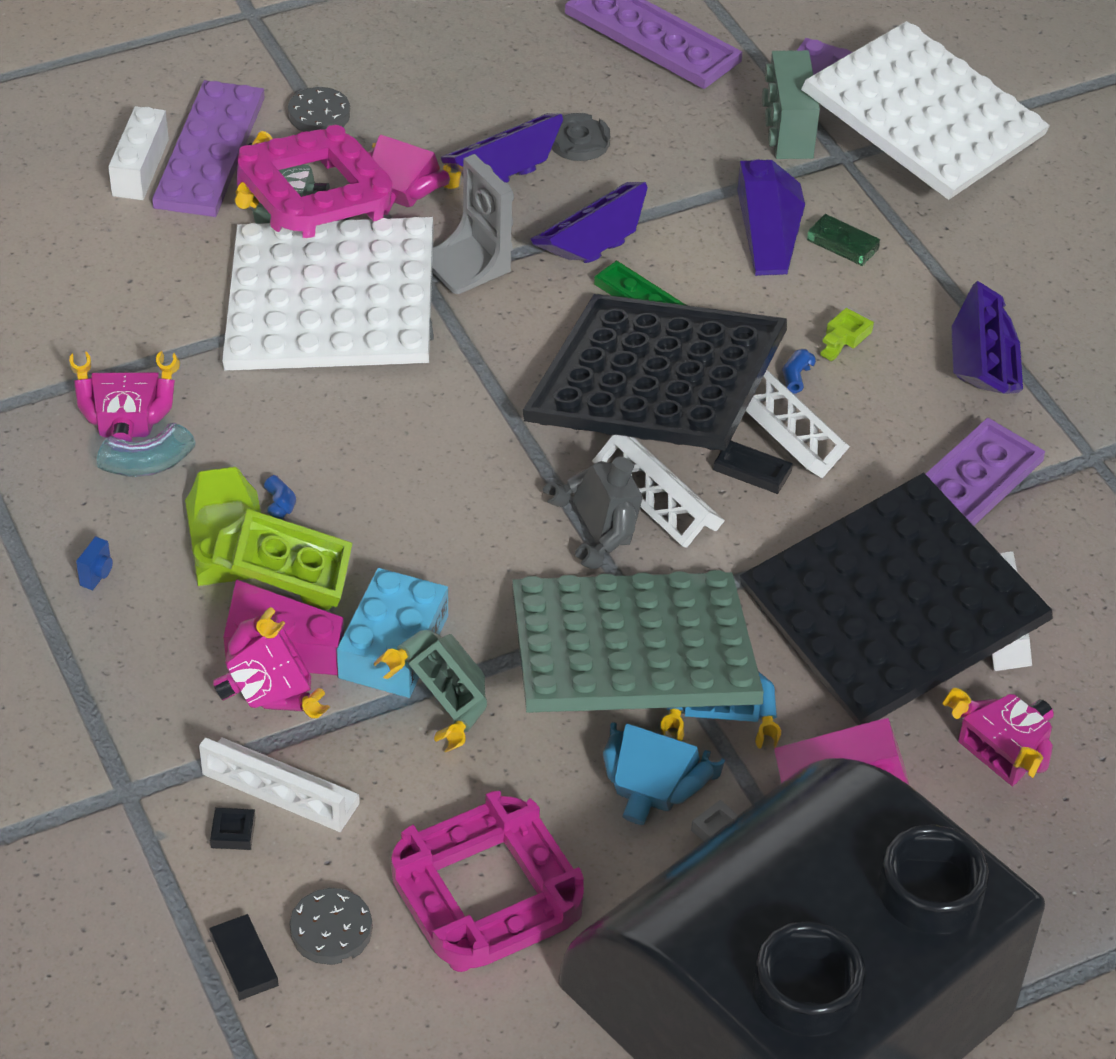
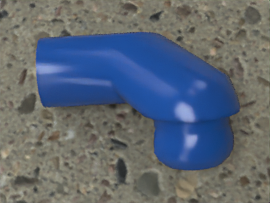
[782,349,816,394]
[264,475,296,520]

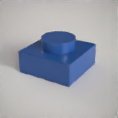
[76,536,113,591]

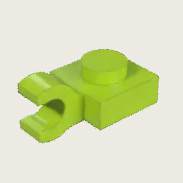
[820,308,874,361]

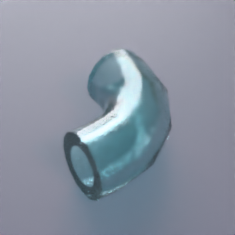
[97,423,196,477]

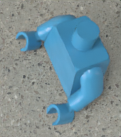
[603,722,725,825]

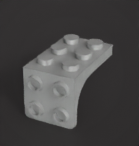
[432,154,514,294]

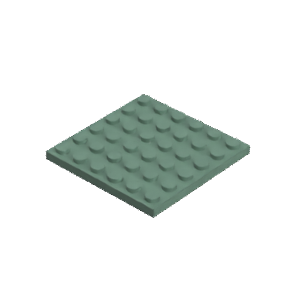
[512,570,763,713]

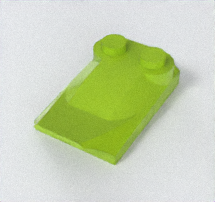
[185,467,261,586]
[211,509,353,611]

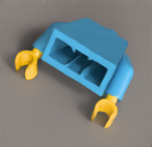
[661,671,781,749]

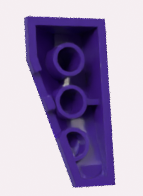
[737,159,805,276]

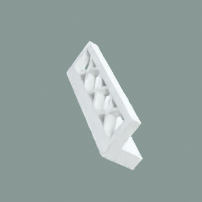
[746,370,850,478]
[592,435,725,548]
[199,737,360,832]

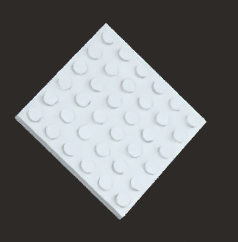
[801,21,1050,200]
[222,217,434,371]

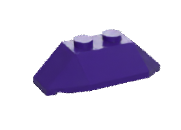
[440,113,563,183]
[531,182,648,263]
[951,281,1023,394]

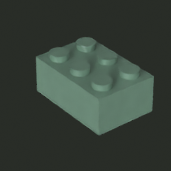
[762,50,820,159]

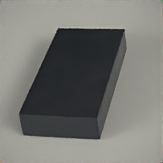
[713,440,793,494]
[209,914,279,1001]

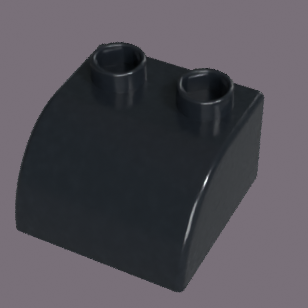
[559,758,1045,1059]

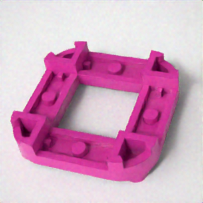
[237,125,392,238]
[391,791,584,972]

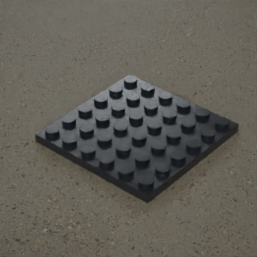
[523,294,787,451]
[739,472,1053,725]

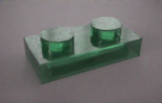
[807,214,881,266]

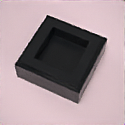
[210,807,256,850]

